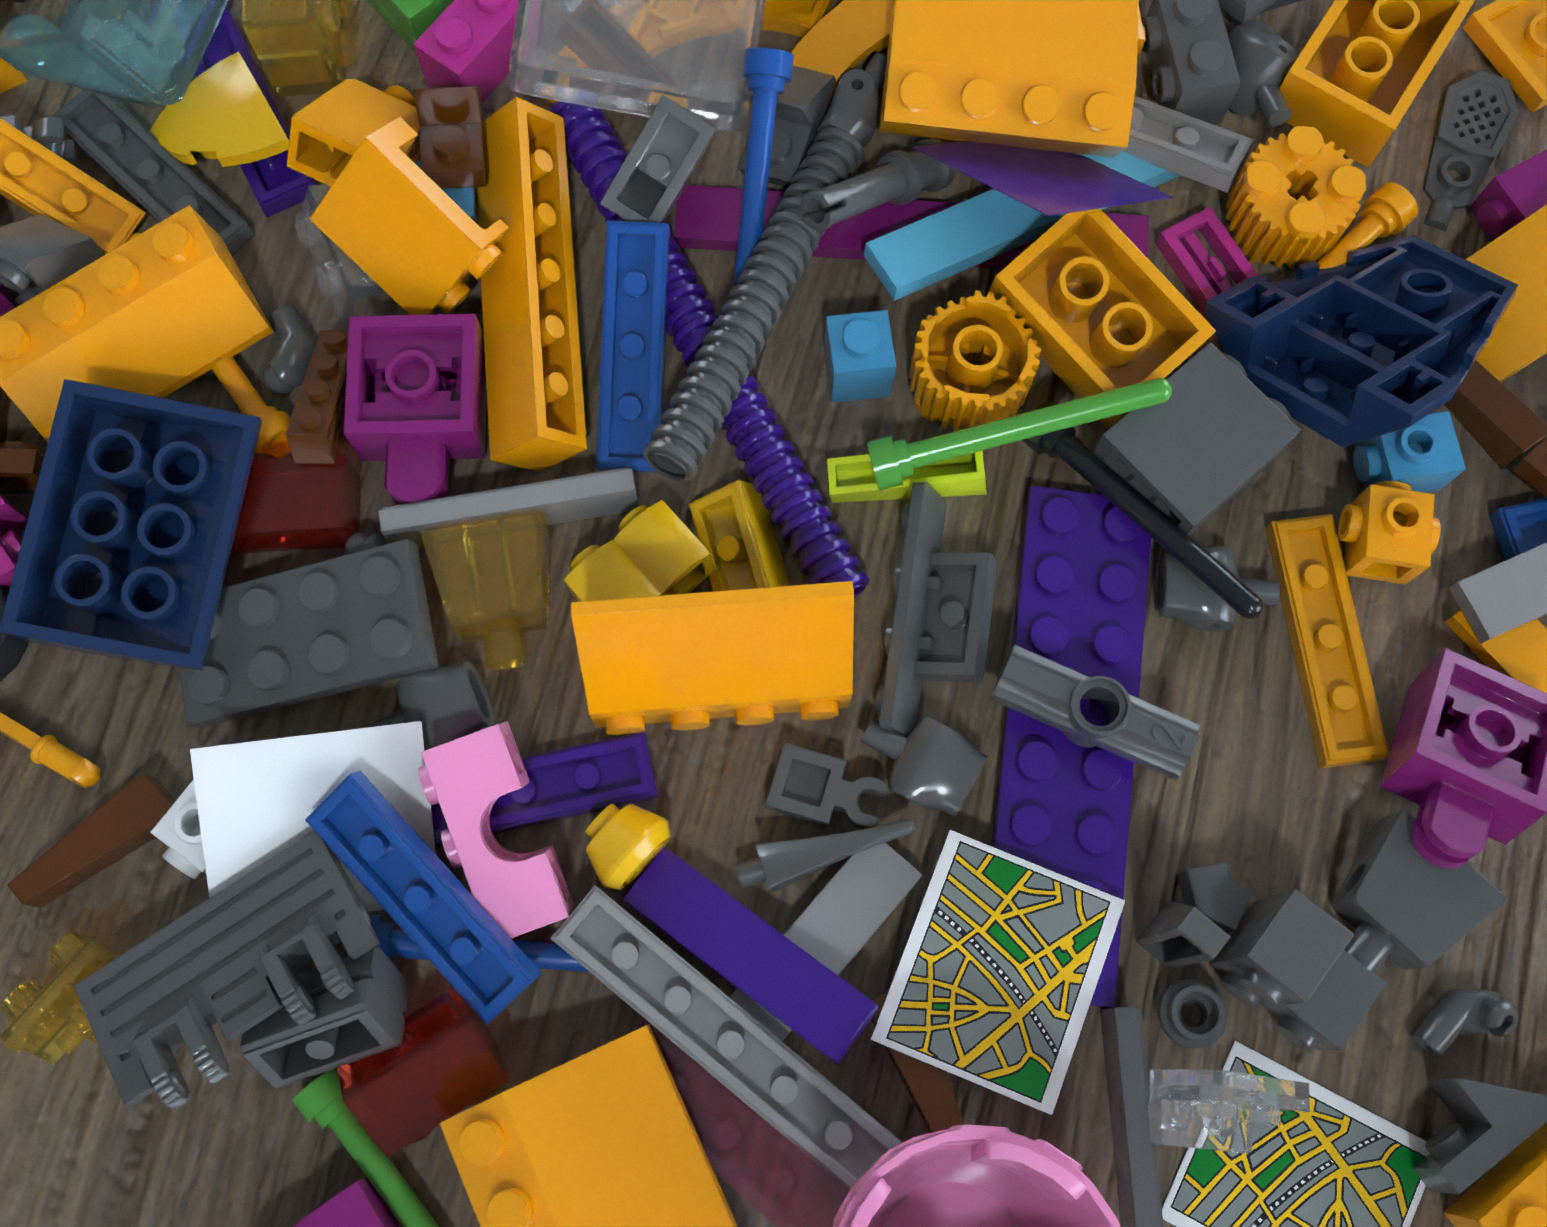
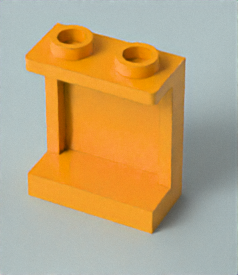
[310,116,509,315]

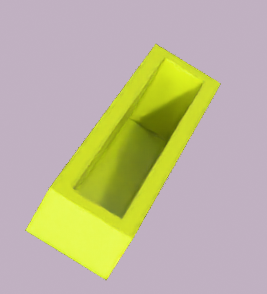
[827,450,987,503]

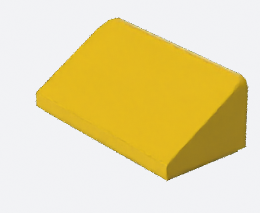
[689,480,790,592]

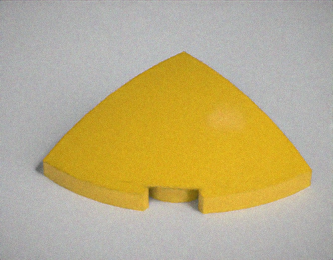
[150,51,289,167]

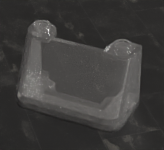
[507,0,766,131]

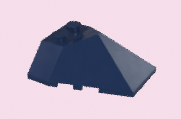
[1204,235,1518,447]

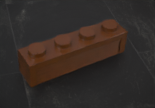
[285,329,349,464]

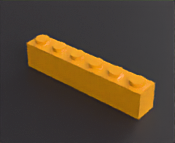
[476,97,587,472]

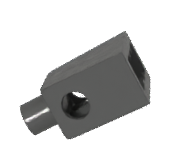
[1332,810,1508,974]

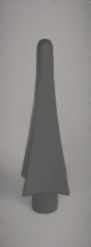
[736,819,915,892]

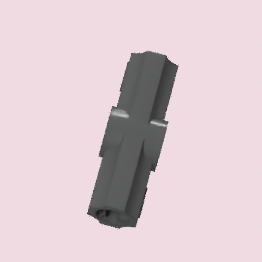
[990,644,1200,780]

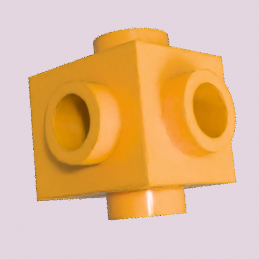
[1338,481,1441,585]

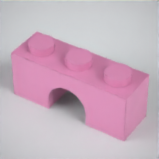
[418,721,575,938]

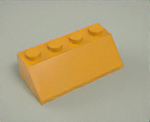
[0,205,274,443]

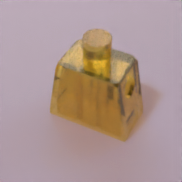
[421,512,552,670]

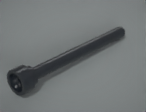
[1022,401,1264,619]

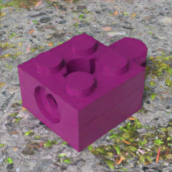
[344,314,487,505]
[1380,648,1547,869]

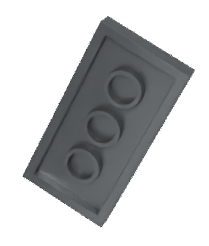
[179,539,439,728]

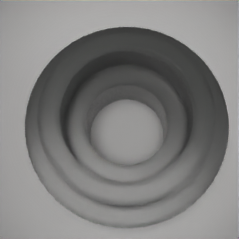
[1158,979,1228,1048]

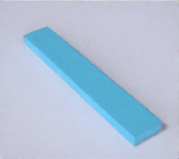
[863,151,1181,301]

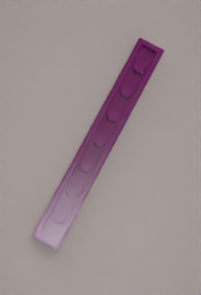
[674,185,1149,269]

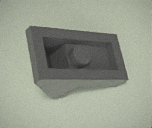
[739,65,836,188]
[600,95,717,223]
[1412,1078,1547,1194]

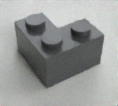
[1209,889,1387,1052]

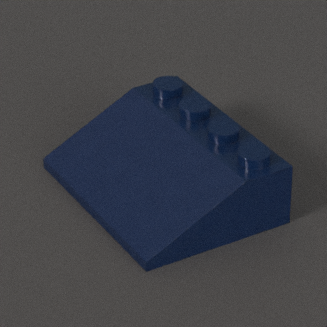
[0,379,262,671]

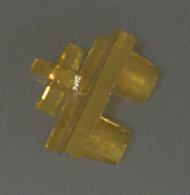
[0,931,123,1065]

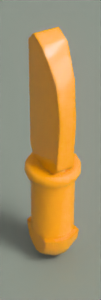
[0,712,101,789]

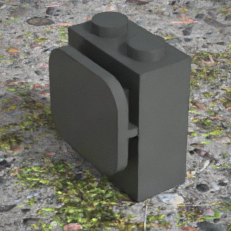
[1093,342,1302,535]

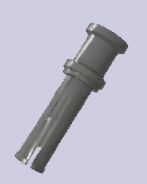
[801,138,955,231]

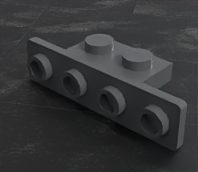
[876,482,998,737]

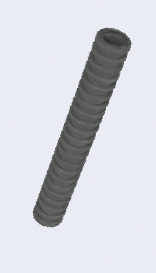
[643,127,865,481]

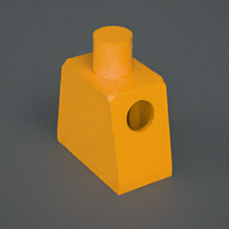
[287,79,420,187]

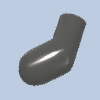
[263,305,316,394]

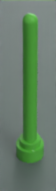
[867,378,1172,491]
[292,1067,440,1227]

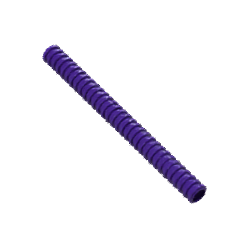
[550,91,870,598]

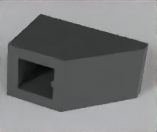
[0,214,105,305]

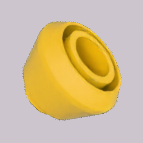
[585,803,671,890]

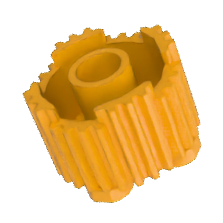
[1225,126,1366,269]
[908,290,1041,432]

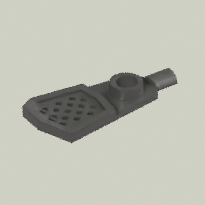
[1423,70,1519,232]

